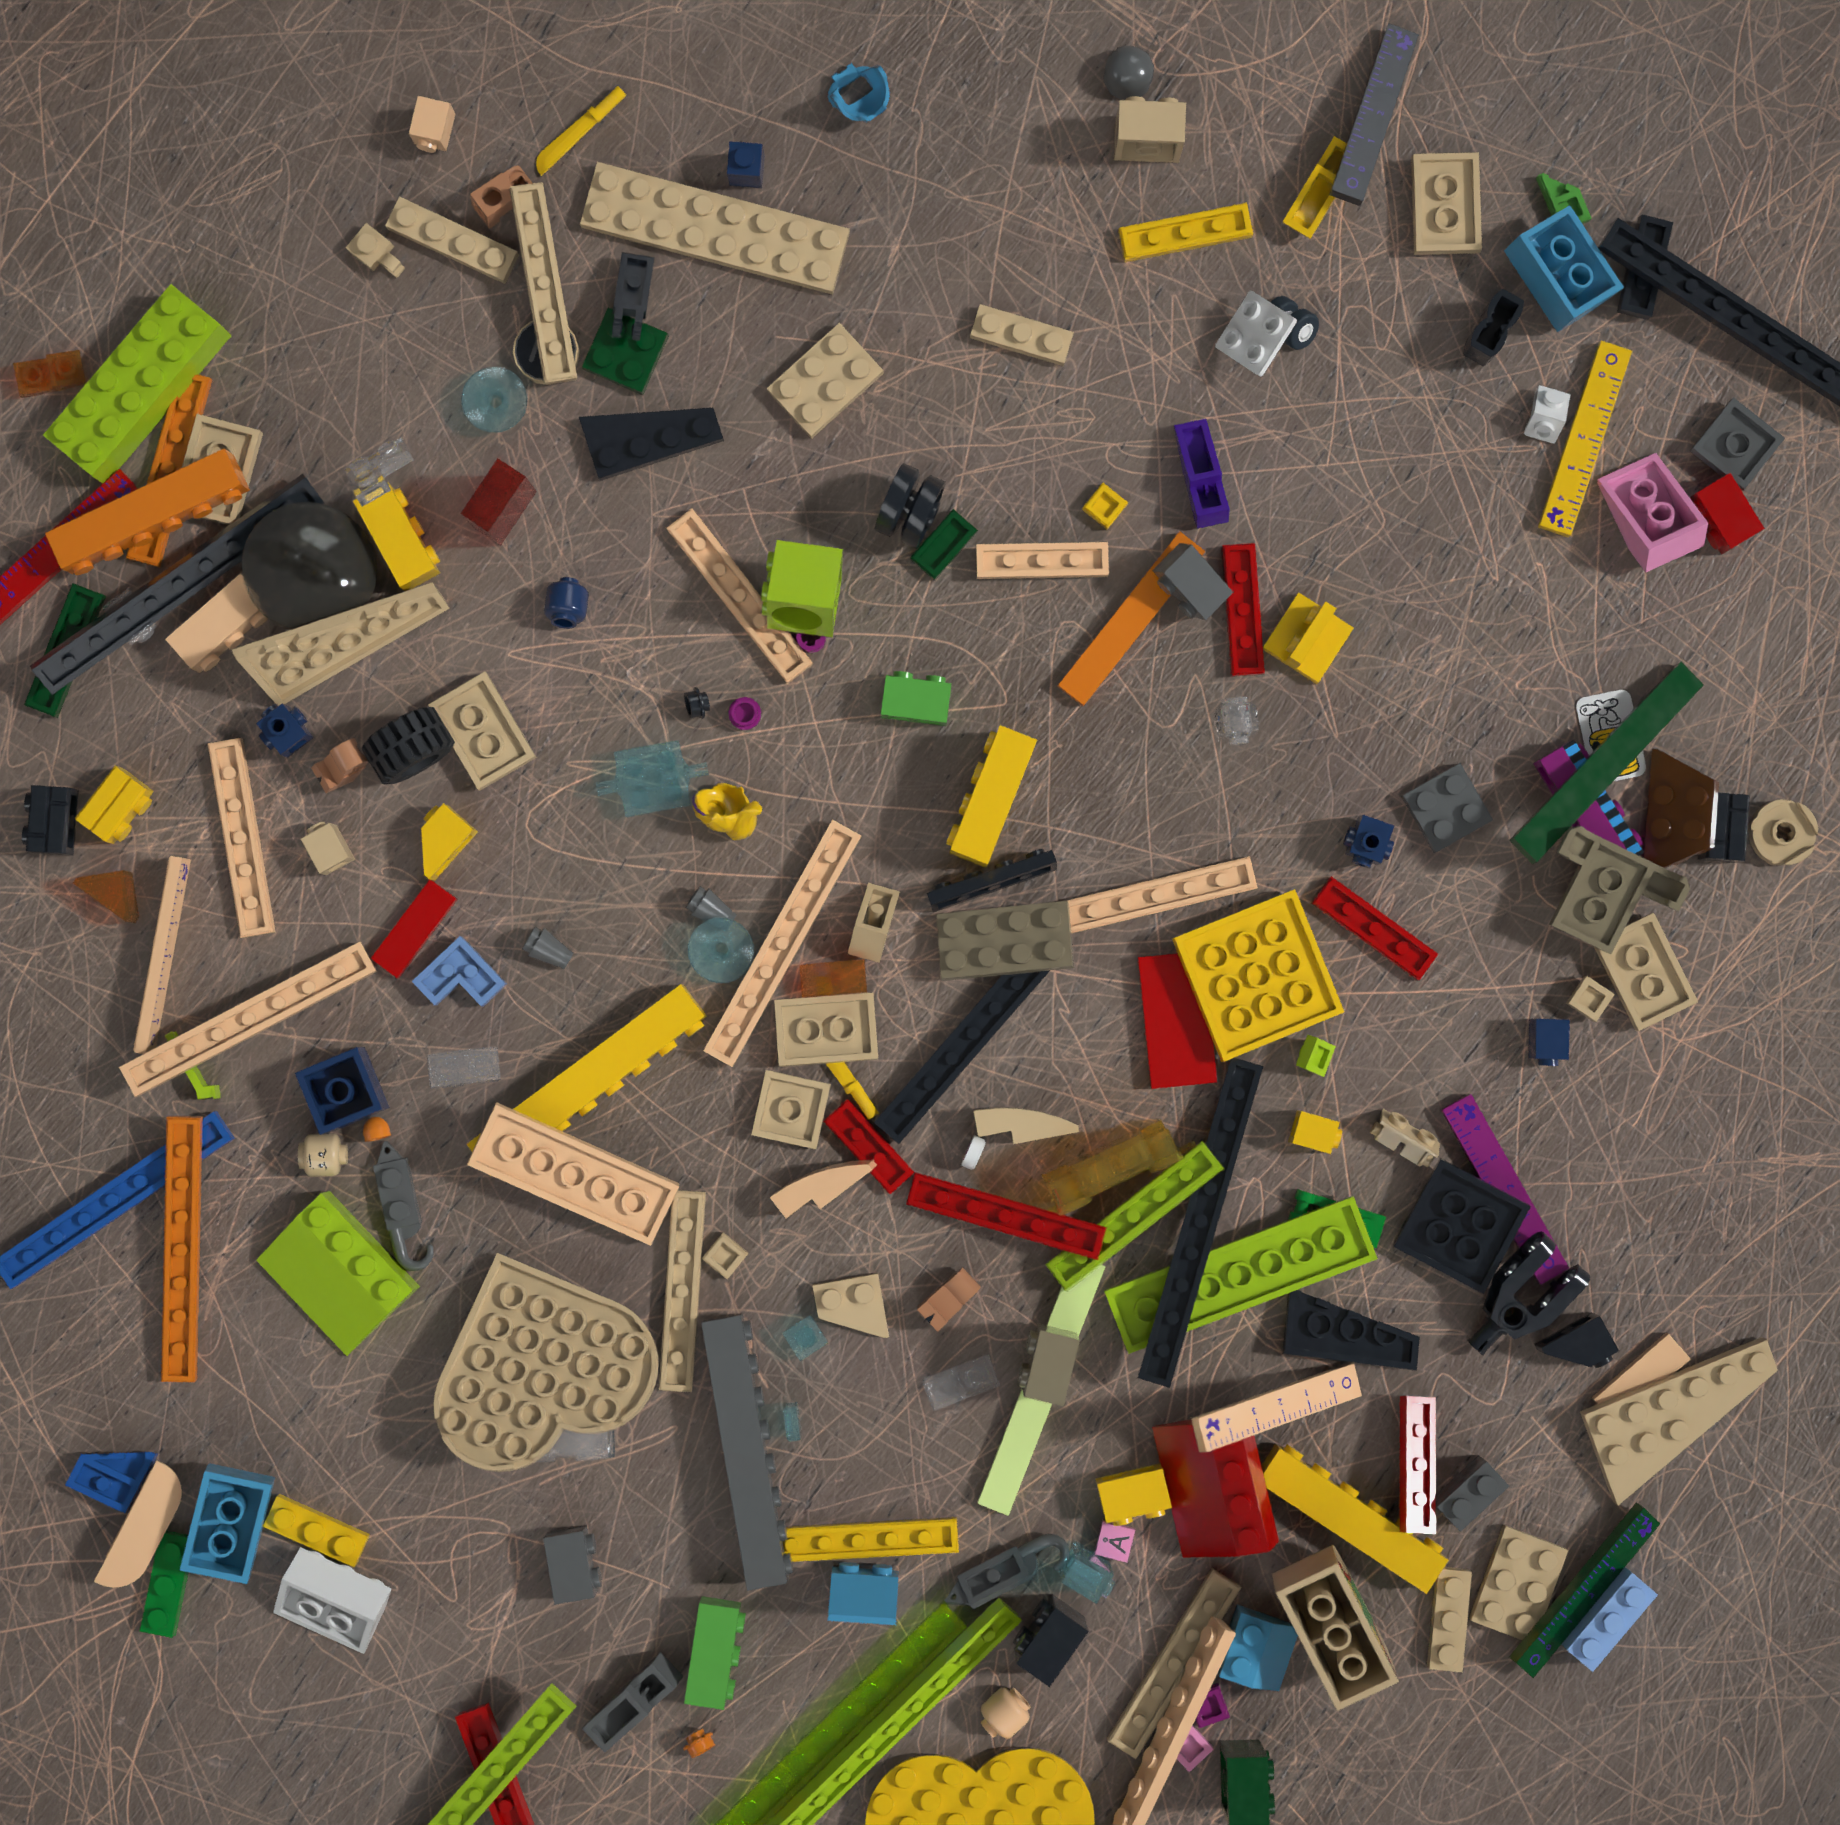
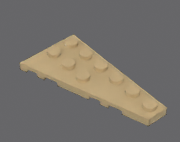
[232,582,449,706]
[1580,1337,1778,1506]

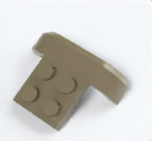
[1549,826,1690,954]

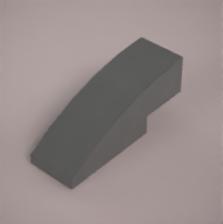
[582,1652,683,1753]

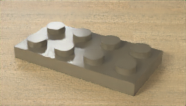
[936,901,1074,981]

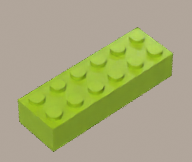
[43,284,232,484]

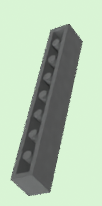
[701,1314,793,1591]

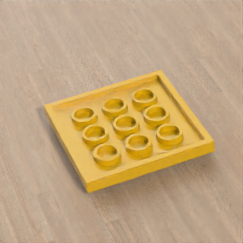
[1172,889,1344,1062]

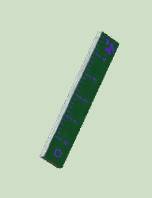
[1509,1502,1660,1678]

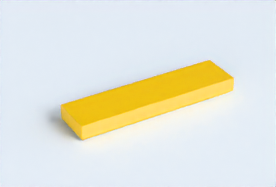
[1118,203,1253,263]

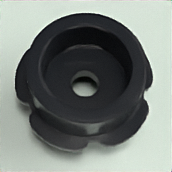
[684,687,710,719]

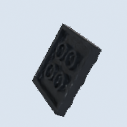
[1393,1158,1531,1294]

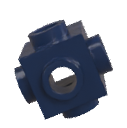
[256,703,314,758]
[1343,815,1394,868]

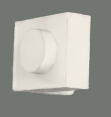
[1524,385,1571,443]

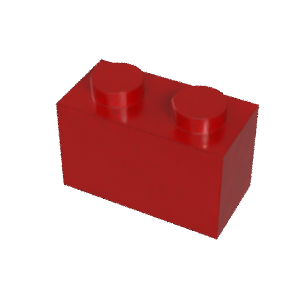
[1689,473,1765,555]

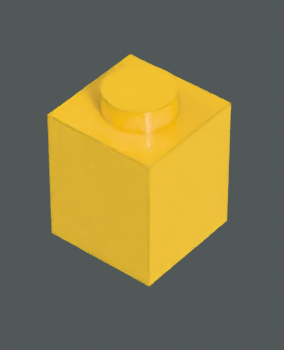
[1288,1110,1342,1154]

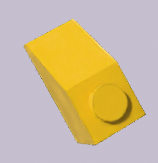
[421,803,478,881]

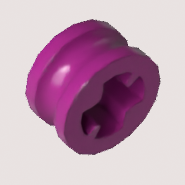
[796,633,826,653]

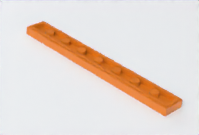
[161,1116,203,1382]

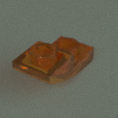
[13,350,86,398]

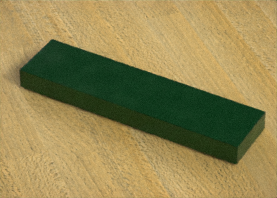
[24,583,106,718]

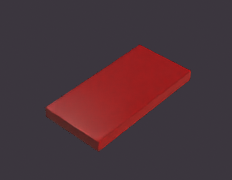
[1137,953,1218,1089]

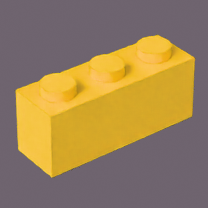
[353,482,440,591]

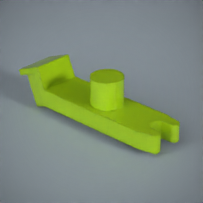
[165,1031,221,1100]

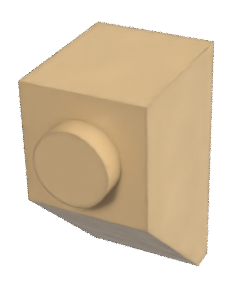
[848,883,900,963]

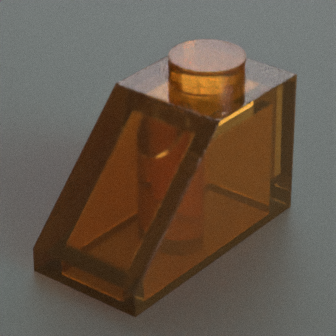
[799,959,868,998]

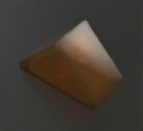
[73,870,139,923]

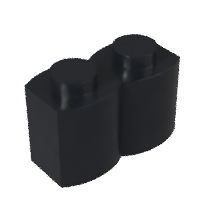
[1463,289,1524,367]

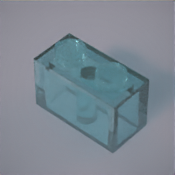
[1059,1541,1115,1604]

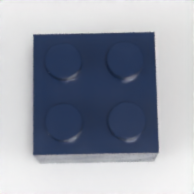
[295,1047,390,1135]

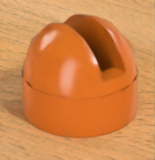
[363,1117,391,1142]

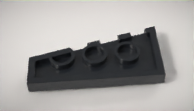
[579,407,724,481]

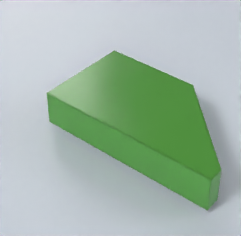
[1536,173,1592,224]

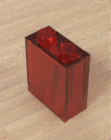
[460,458,537,546]

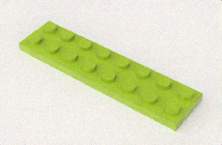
[1104,1196,1378,1354]

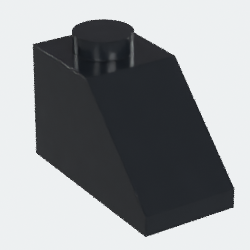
[1534,1312,1619,1368]

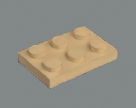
[1411,152,1482,255]
[767,323,884,439]
[182,414,263,525]
[428,671,537,791]
[1594,913,1698,1031]
[774,993,879,1067]
[1469,1524,1568,1640]

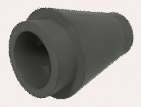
[685,886,737,931]
[522,927,574,970]

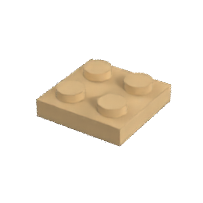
[751,1070,831,1149]

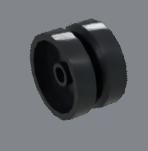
[874,463,946,549]

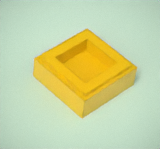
[1082,483,1128,530]

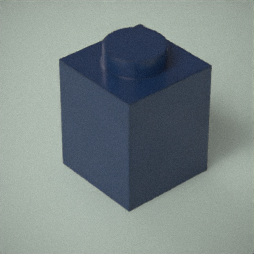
[727,141,765,188]
[1528,1019,1570,1066]

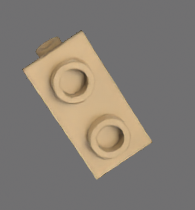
[1370,1109,1440,1167]

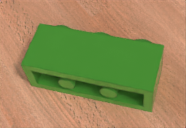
[684,1596,746,1710]

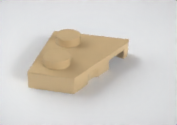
[813,1273,889,1338]

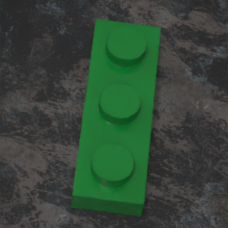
[140,1531,189,1638]

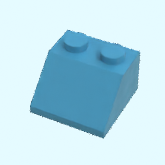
[828,1562,899,1625]
[1218,1604,1298,1691]

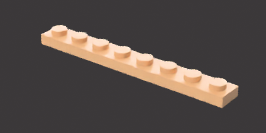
[703,819,862,1067]
[119,942,377,1097]
[1112,1616,1236,1825]

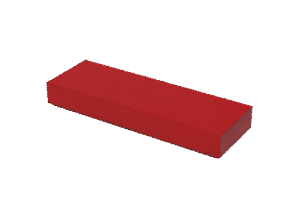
[370,880,458,978]
[823,1099,914,1194]

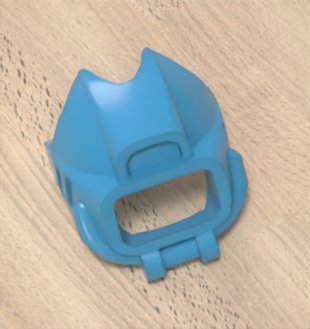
[828,63,890,123]

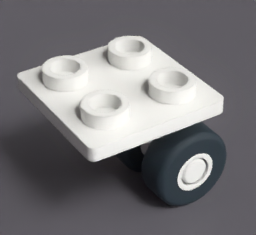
[1215,291,1319,377]

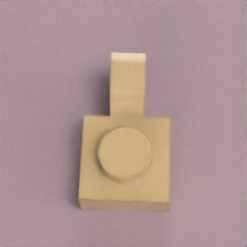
[346,223,405,278]

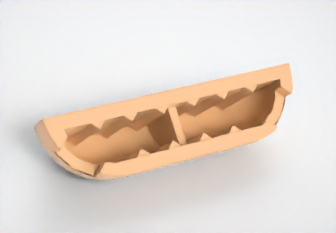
[94,1460,182,1587]

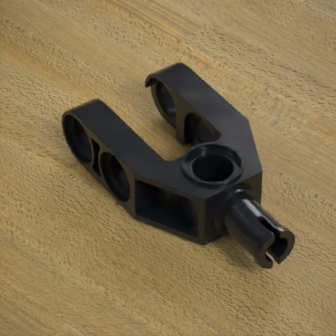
[1467,1231,1590,1355]

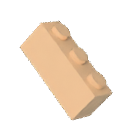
[165,574,274,673]

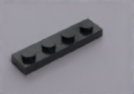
[927,849,1057,913]

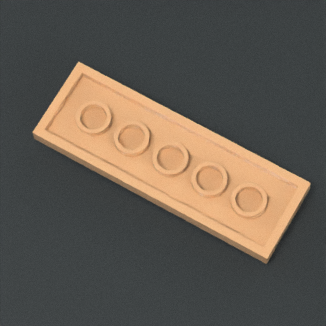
[467,1102,679,1246]

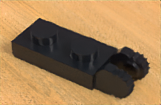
[612,252,654,341]

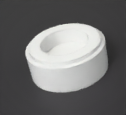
[961,1135,986,1170]

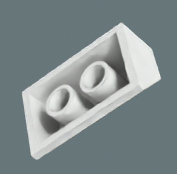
[273,1547,391,1654]

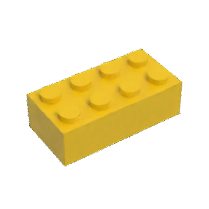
[946,725,1037,868]

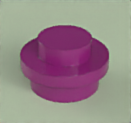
[728,697,762,730]

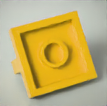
[1263,592,1354,684]

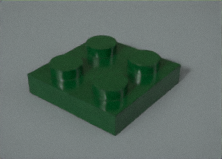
[582,308,669,395]

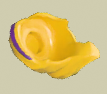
[692,783,762,841]

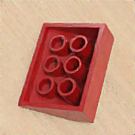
[1152,1419,1279,1558]

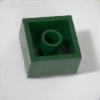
[1219,1739,1275,1825]

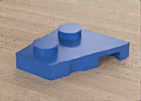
[65,1452,158,1514]

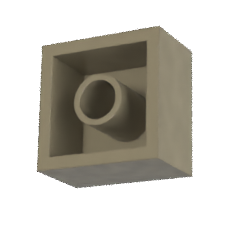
[1018,1323,1080,1407]

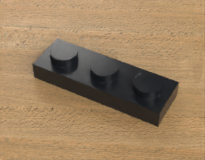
[1617,214,1673,320]

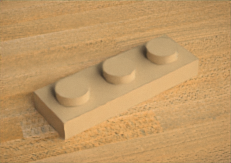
[970,304,1074,366]
[1427,1567,1472,1673]

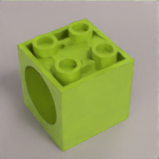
[761,540,843,638]

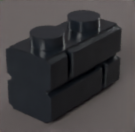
[22,785,79,855]
[1698,792,1750,863]

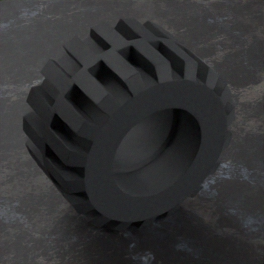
[362,707,455,785]

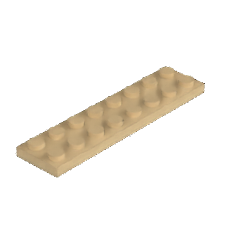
[580,162,850,295]

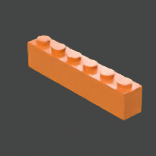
[45,448,250,575]

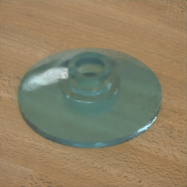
[461,367,528,433]
[688,918,754,983]

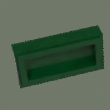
[910,509,978,581]

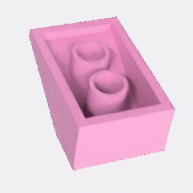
[1597,453,1708,572]

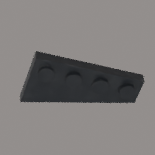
[1282,1290,1420,1371]

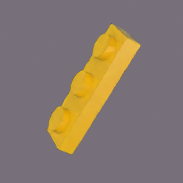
[263,1494,370,1567]

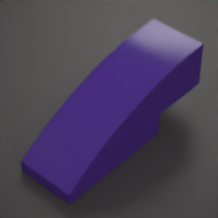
[1174,419,1230,529]

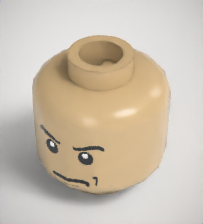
[298,1133,348,1177]

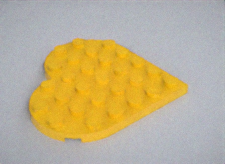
[865,1748,1094,1825]

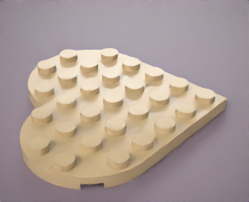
[434,1253,658,1472]

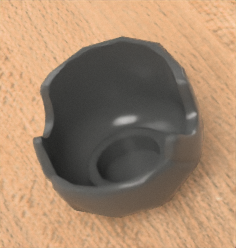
[1103,45,1154,100]

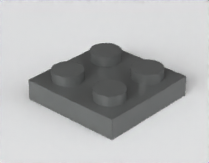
[1690,397,1785,491]
[1401,763,1493,853]

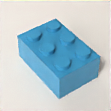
[180,1463,275,1584]

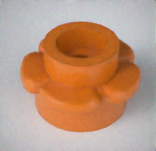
[683,1729,715,1759]

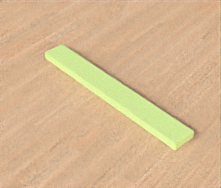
[977,1265,1106,1516]

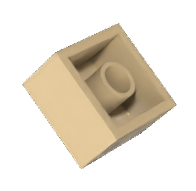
[1114,96,1186,163]

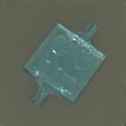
[596,740,709,818]

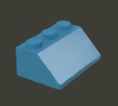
[1504,205,1624,333]

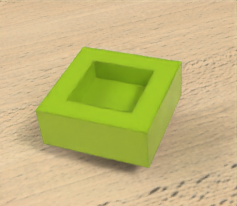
[1296,1034,1336,1077]

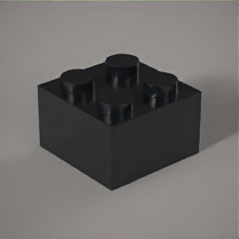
[1013,1594,1089,1688]

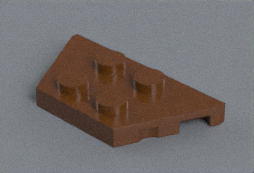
[1644,749,1719,868]

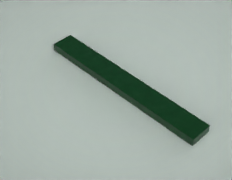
[1509,661,1704,864]

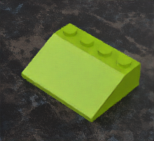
[256,1191,420,1356]

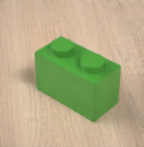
[881,671,952,726]

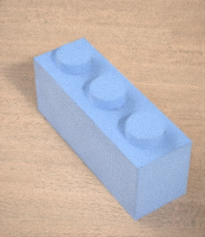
[1561,1567,1658,1672]

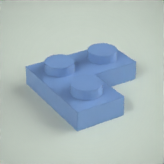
[412,936,507,1007]

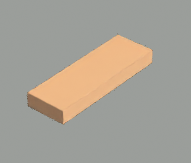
[1592,1333,1690,1404]

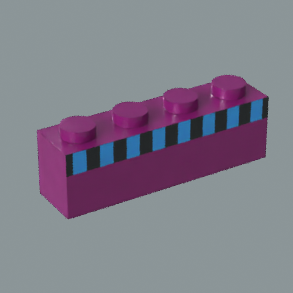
[1533,740,1644,856]

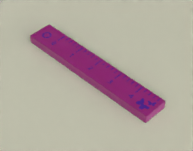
[1441,1094,1569,1285]

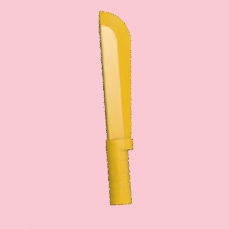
[536,86,626,176]
[826,1062,879,1120]

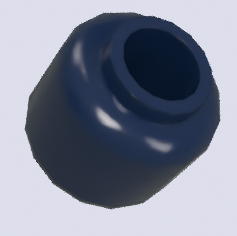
[544,577,589,629]

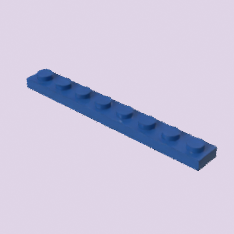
[0,1111,235,1289]

